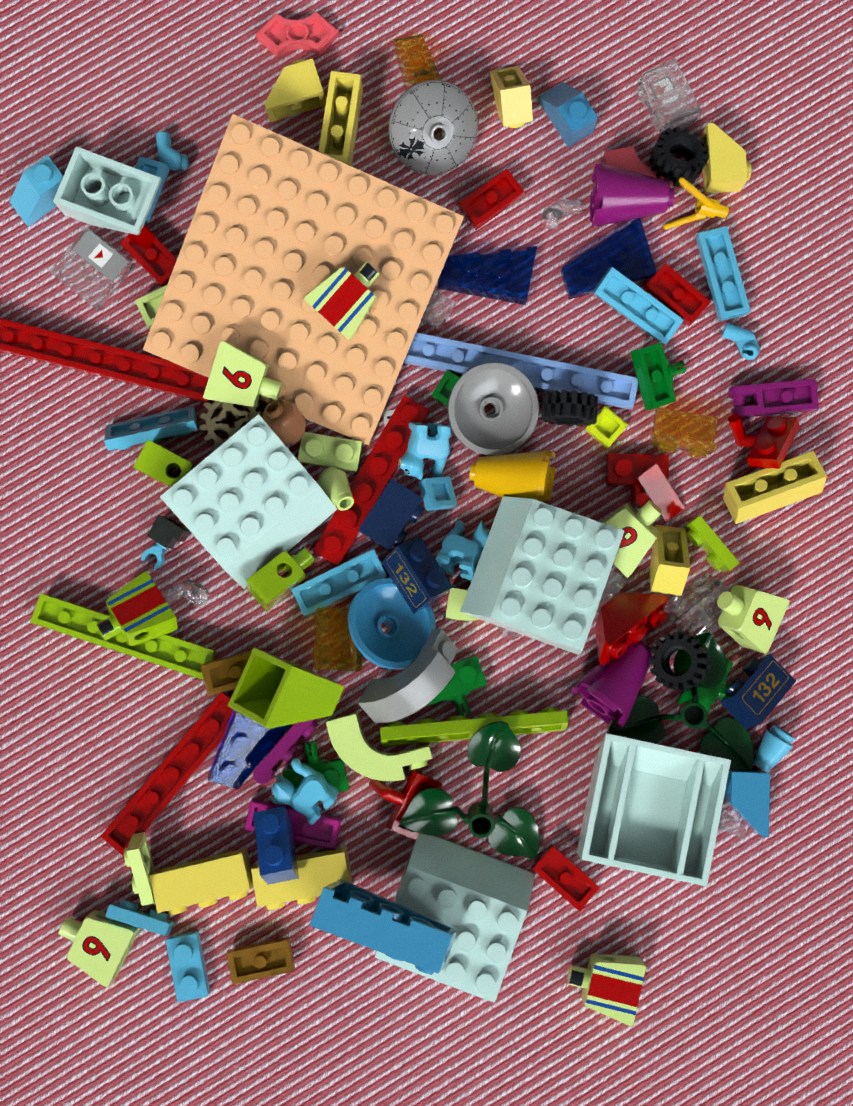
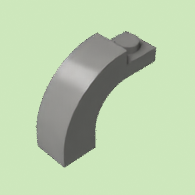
[358,629,458,723]

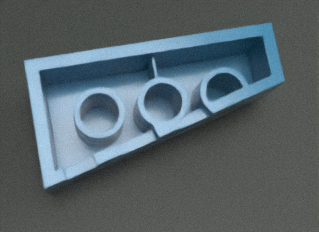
[309,879,458,975]

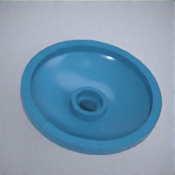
[348,578,436,670]

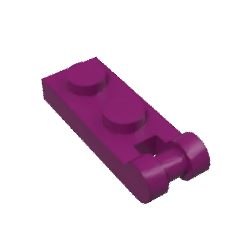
[729,379,819,419]
[253,719,319,784]

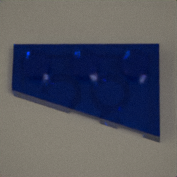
[560,218,657,300]
[438,246,537,305]
[207,710,291,789]

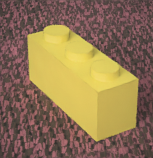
[318,71,363,166]
[723,451,827,524]
[251,847,353,910]
[150,848,254,915]

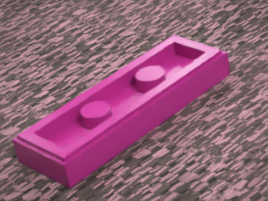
[244,798,342,850]

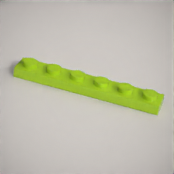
[30,593,216,680]
[380,707,568,747]

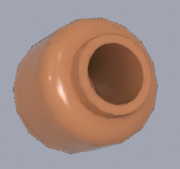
[261,400,306,445]

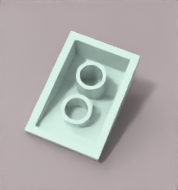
[53,146,162,235]

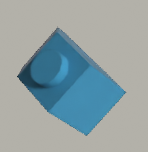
[537,82,598,148]
[724,769,770,837]

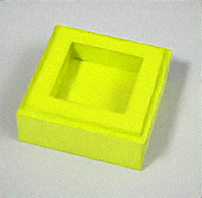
[585,405,628,449]

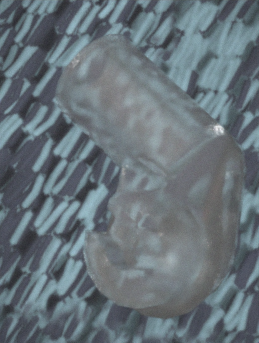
[542,199,582,229]
[162,579,209,606]

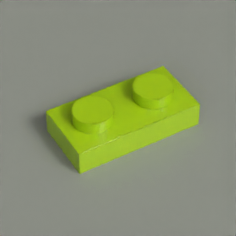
[684,515,740,573]

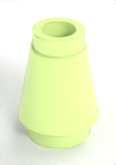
[318,467,354,511]

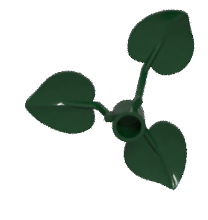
[608,632,754,771]
[400,721,540,859]

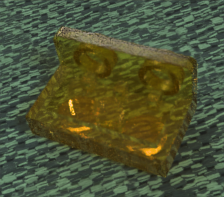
[650,408,718,458]
[312,607,362,671]

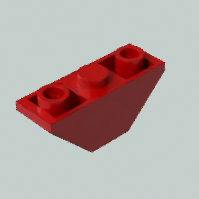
[595,592,668,665]

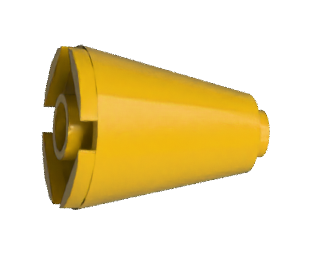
[469,450,555,503]

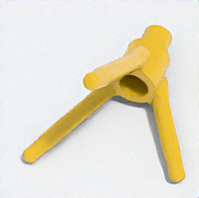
[663,177,729,230]

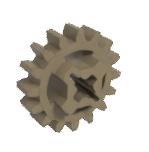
[199,401,263,450]

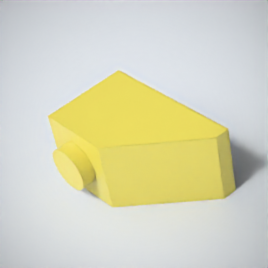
[264,58,326,122]
[490,66,533,128]
[701,123,751,193]
[649,525,690,596]

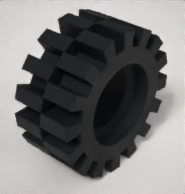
[649,127,709,187]
[541,390,598,426]
[649,632,711,691]

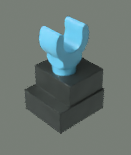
[141,515,191,569]

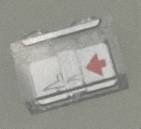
[637,58,702,133]

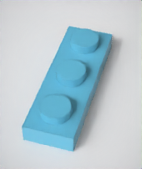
[695,226,751,322]
[592,267,684,345]
[104,405,198,451]
[291,549,387,617]

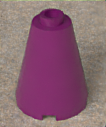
[590,163,674,226]
[572,641,653,728]

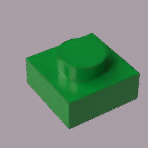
[431,370,460,408]

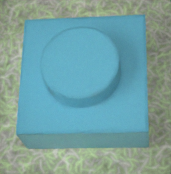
[419,476,457,511]

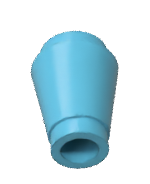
[753,724,795,773]

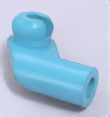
[156,132,189,171]
[721,323,760,360]

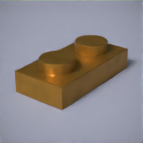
[200,648,262,696]
[226,937,295,985]

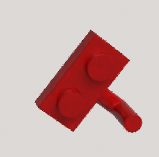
[728,414,800,469]
[606,453,669,509]
[369,769,443,840]

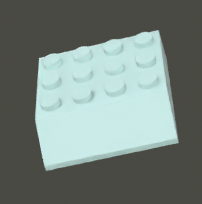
[160,414,337,589]
[460,496,624,655]
[576,733,731,887]
[375,833,535,1003]

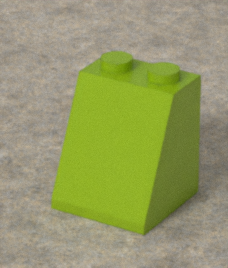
[228,647,345,729]

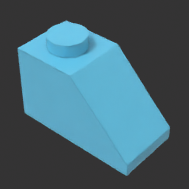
[9,155,64,227]

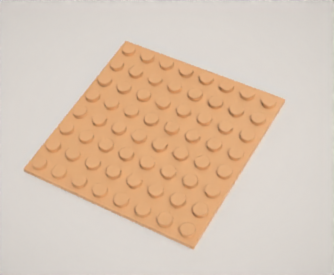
[143,114,464,445]

